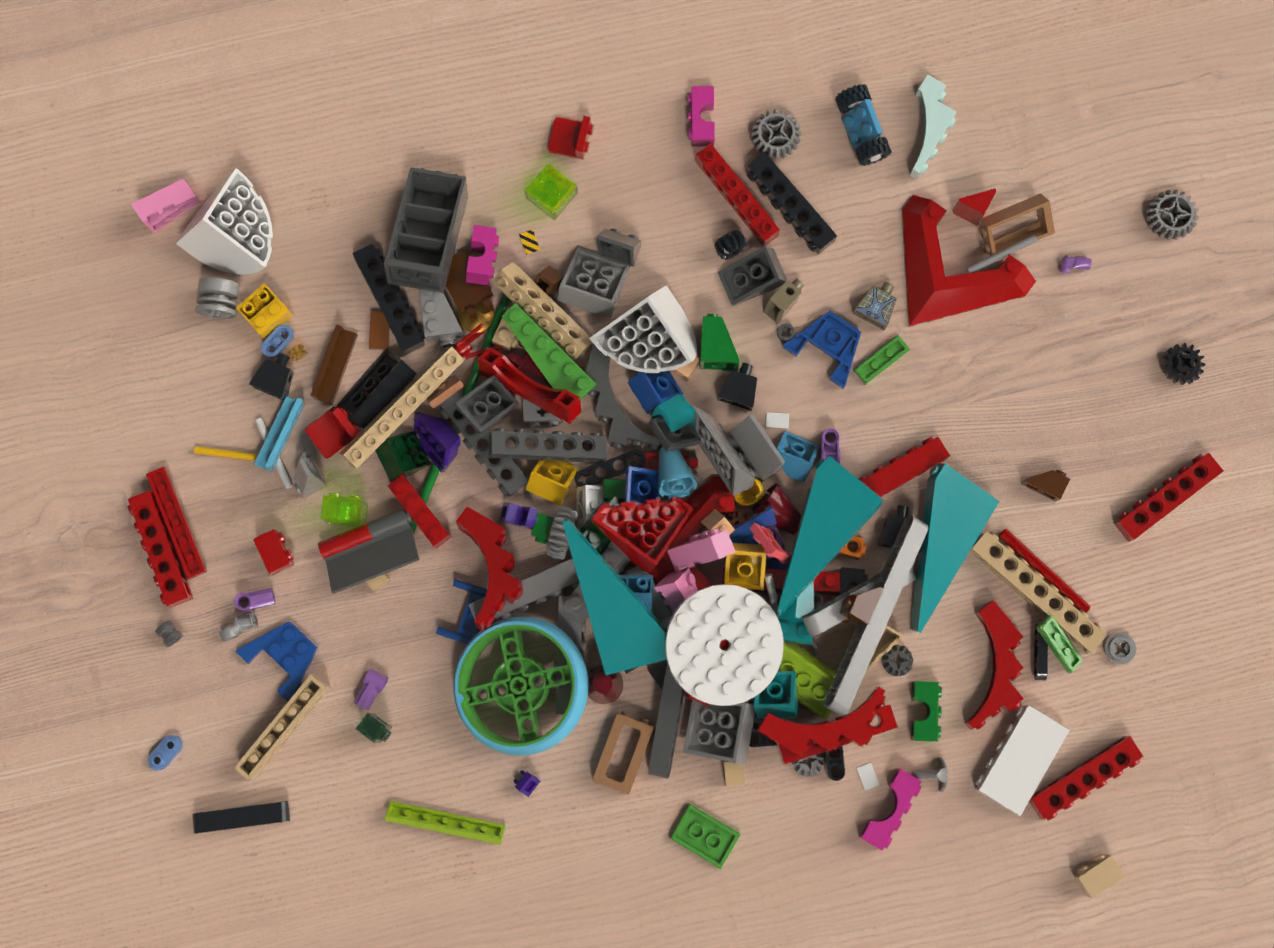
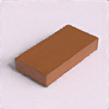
[369,311,390,350]

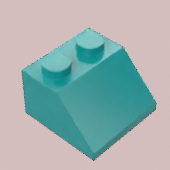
[754,671,798,718]

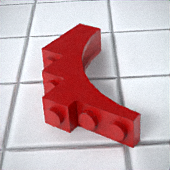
[456,506,523,632]
[965,600,1024,730]
[757,686,886,756]

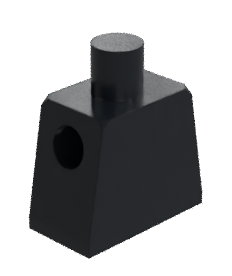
[249,353,294,401]
[718,363,757,411]
[878,505,909,548]

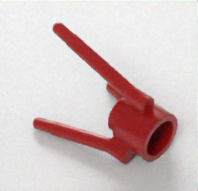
[453,324,502,360]

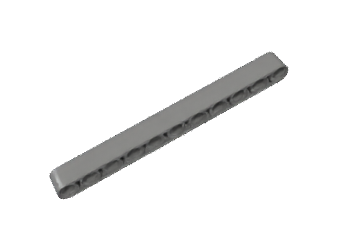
[824,515,928,717]

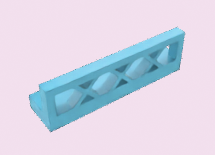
[254,396,304,473]

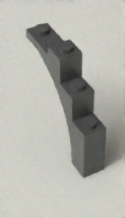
[586,344,663,451]

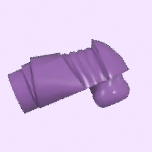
[1059,255,1092,274]

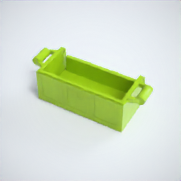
[778,641,837,720]

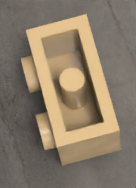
[492,307,519,353]
[1074,854,1125,898]

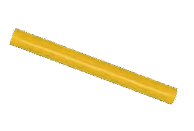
[194,446,258,461]

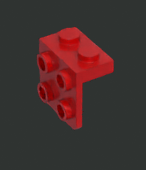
[548,116,594,160]
[304,406,360,459]

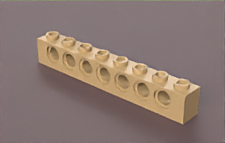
[339,346,464,468]
[970,531,1107,654]

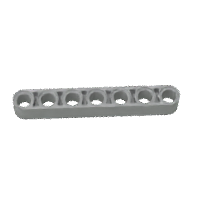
[802,568,916,636]

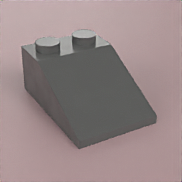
[597,228,641,266]
[718,246,788,306]
[454,375,519,434]

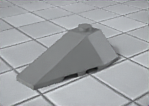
[294,451,327,497]

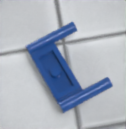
[436,579,487,644]

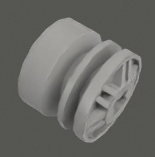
[195,277,239,319]

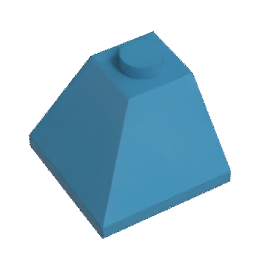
[777,431,820,483]

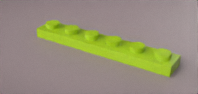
[385,801,506,845]

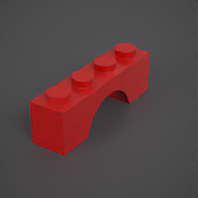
[388,474,451,549]

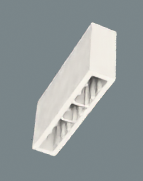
[975,705,1070,816]

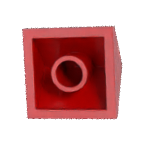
[952,188,997,225]

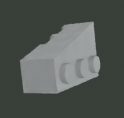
[419,289,465,342]

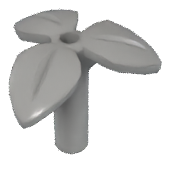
[915,757,948,792]

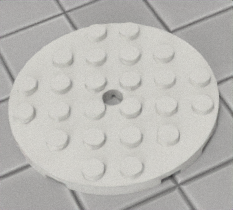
[665,585,783,706]

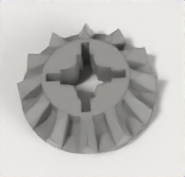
[1104,633,1136,664]
[792,753,823,777]

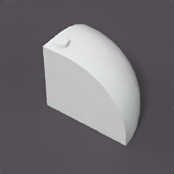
[176,168,273,275]
[589,285,697,373]

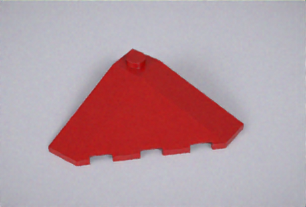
[591,497,694,573]

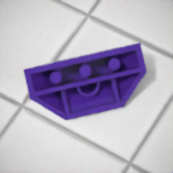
[414,412,461,473]

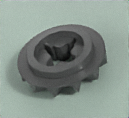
[882,645,914,676]

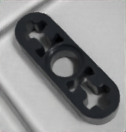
[1034,623,1048,681]

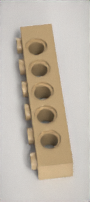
[492,262,593,361]
[234,675,330,781]

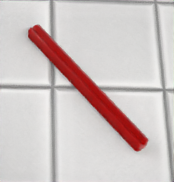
[999,529,1091,613]

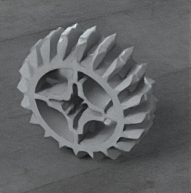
[751,109,801,160]
[1146,189,1199,240]
[546,507,577,560]

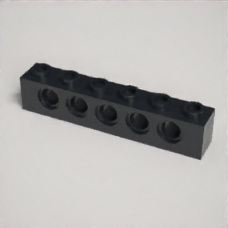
[746,152,837,255]
[352,243,426,356]

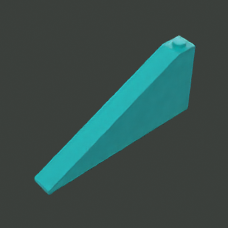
[776,456,883,617]
[910,463,999,633]
[563,519,667,675]

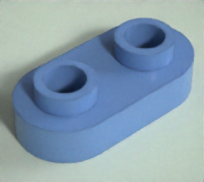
[261,324,294,359]
[148,735,183,770]

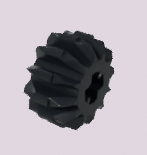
[714,230,747,260]

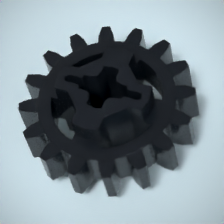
[1161,343,1206,385]

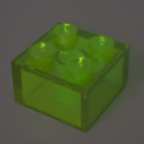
[524,163,578,221]
[321,493,368,526]

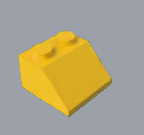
[526,460,579,506]
[724,543,766,590]

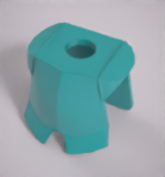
[652,394,695,432]

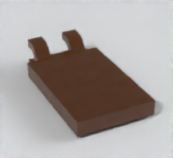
[446,249,495,321]

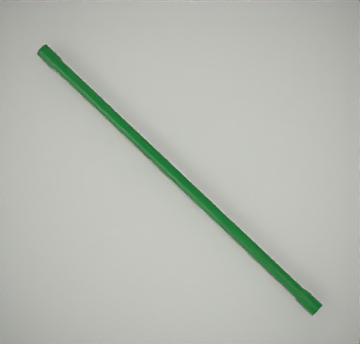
[411,294,511,534]

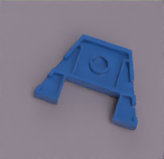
[782,311,861,389]
[729,505,789,570]
[235,621,318,702]

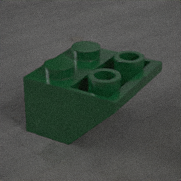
[375,431,431,482]

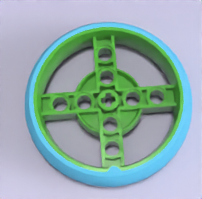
[454,616,589,756]

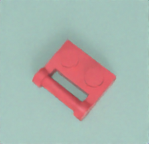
[749,523,792,564]

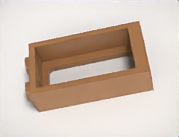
[979,194,1055,256]
[592,711,654,794]

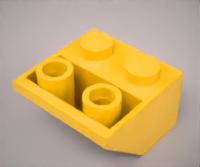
[236,283,294,340]

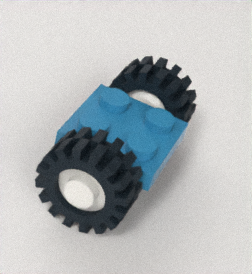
[835,84,892,166]

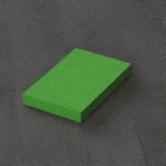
[670,803,741,869]

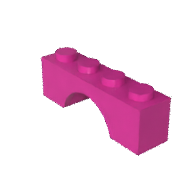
[859,768,922,851]

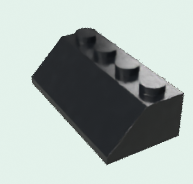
[337,349,417,429]

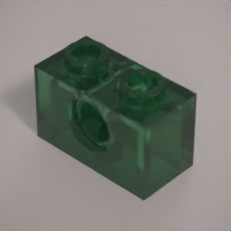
[356,713,392,743]

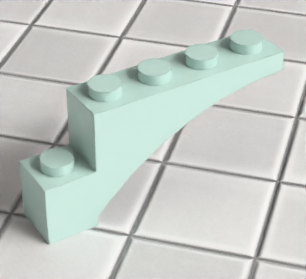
[910,74,957,179]

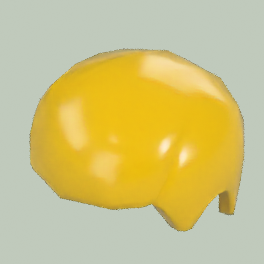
[734,477,764,506]

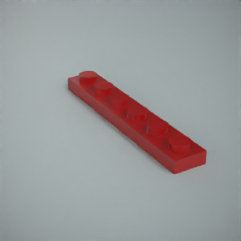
[146,467,207,580]

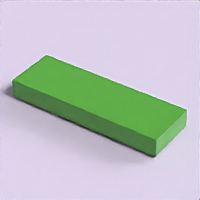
[853,335,910,385]
[1036,615,1083,673]

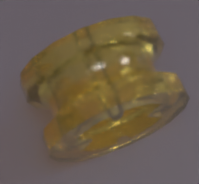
[288,344,308,361]

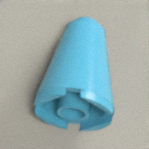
[658,447,697,499]

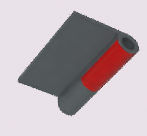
[318,509,420,594]

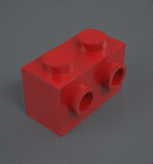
[253,529,294,575]

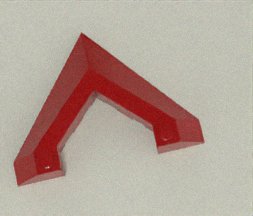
[902,195,1036,327]
[628,476,735,590]

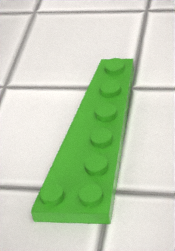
[502,303,597,401]

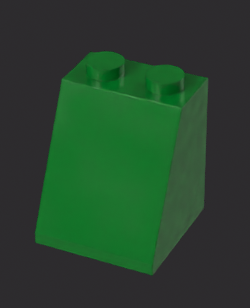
[700,314,739,371]

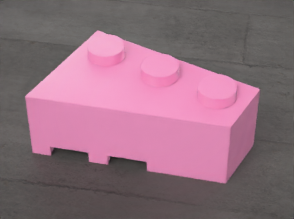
[131,179,200,233]
[667,528,735,572]
[654,568,698,615]

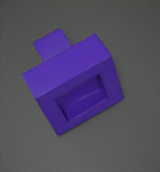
[513,770,541,797]

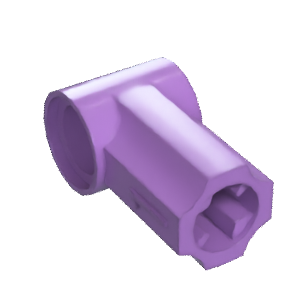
[234,588,276,612]
[353,668,388,711]

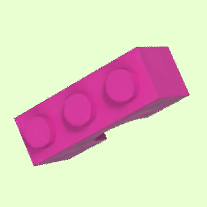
[688,86,715,146]
[466,225,499,285]

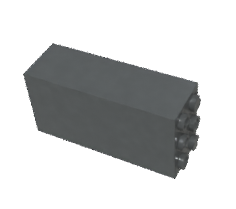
[384,167,468,293]

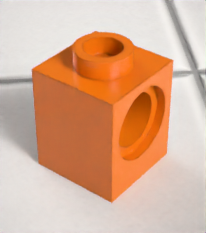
[838,536,867,560]

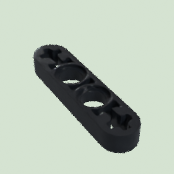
[574,450,645,487]

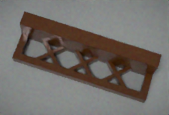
[310,324,358,405]

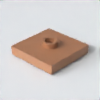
[426,375,464,408]

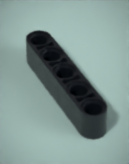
[192,801,290,834]

